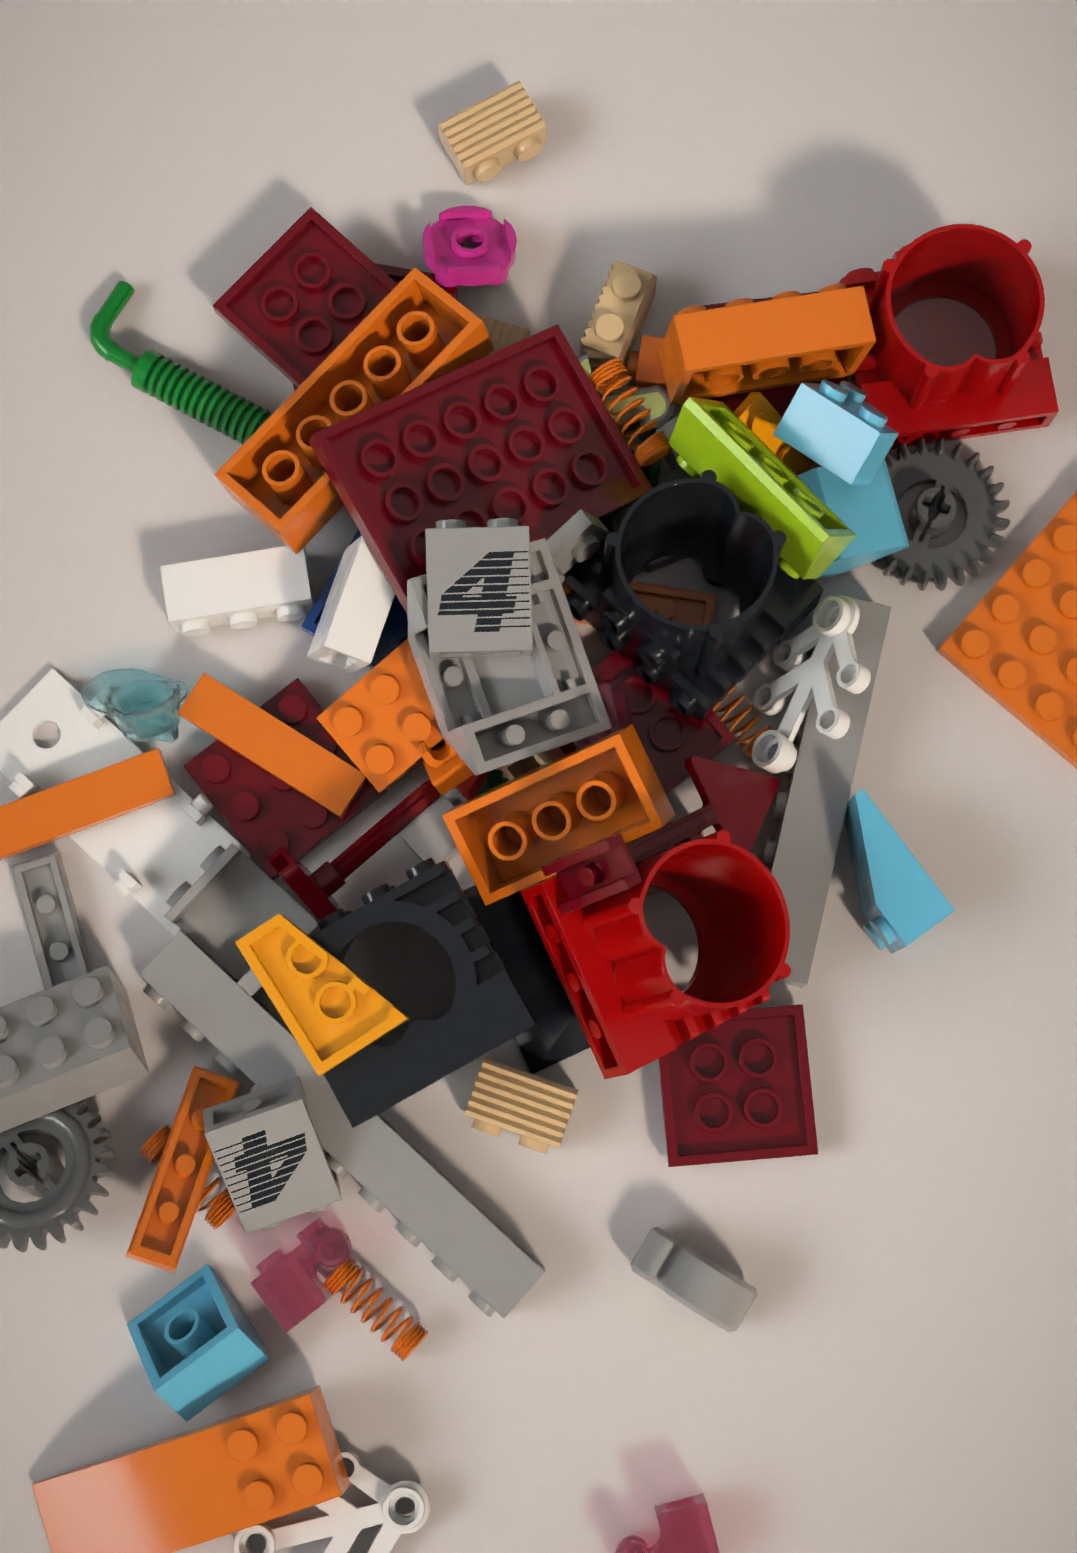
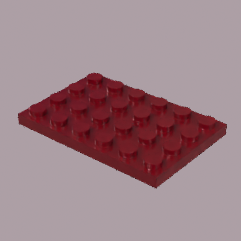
[309,324,653,614]

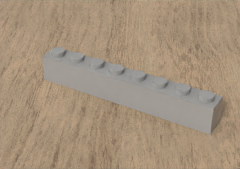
[761,594,891,988]

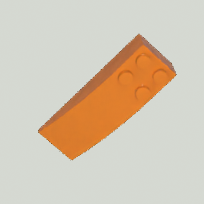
[32,1385,351,1553]

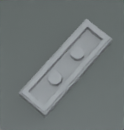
[10,851,93,990]

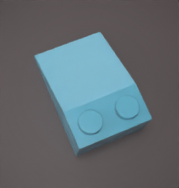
[844,789,955,954]

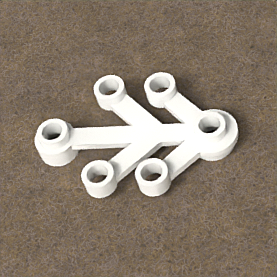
[752,596,871,773]
[233,1450,431,1553]

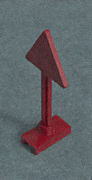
[541,756,780,915]
[267,770,492,920]

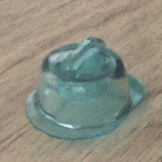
[81,668,189,743]

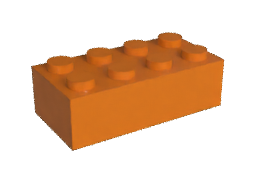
[658,283,876,405]
[317,638,445,793]
[442,724,676,906]

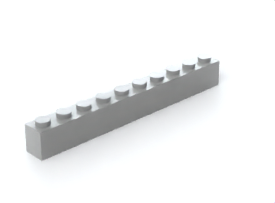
[139,930,545,1318]

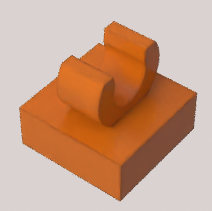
[418,736,474,796]

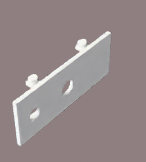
[0,668,253,936]

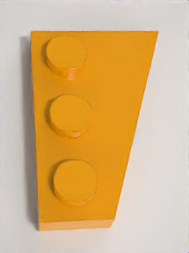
[235,914,410,1076]

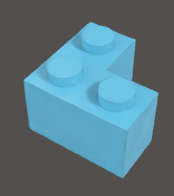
[773,379,899,485]

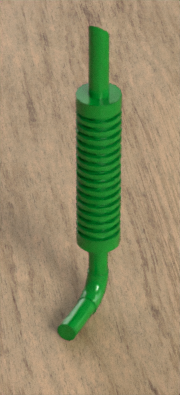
[90,280,273,445]

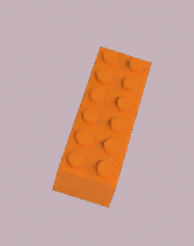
[214,267,494,555]

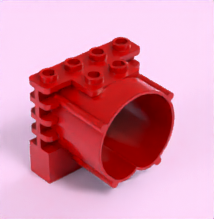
[839,224,1059,449]
[521,830,791,1079]

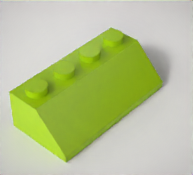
[668,397,857,580]

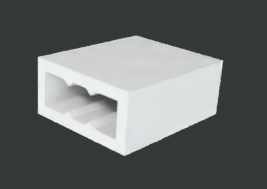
[307,535,395,674]

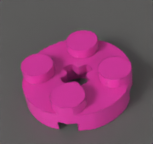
[422,206,517,287]

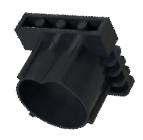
[562,465,824,722]
[310,858,539,1128]

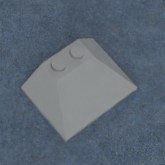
[407,538,612,776]

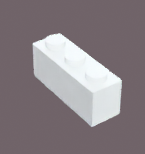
[160,546,315,637]

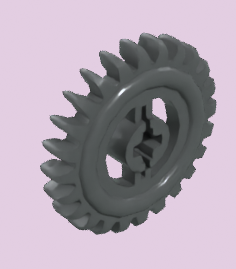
[871,437,1011,591]
[0,1100,116,1252]

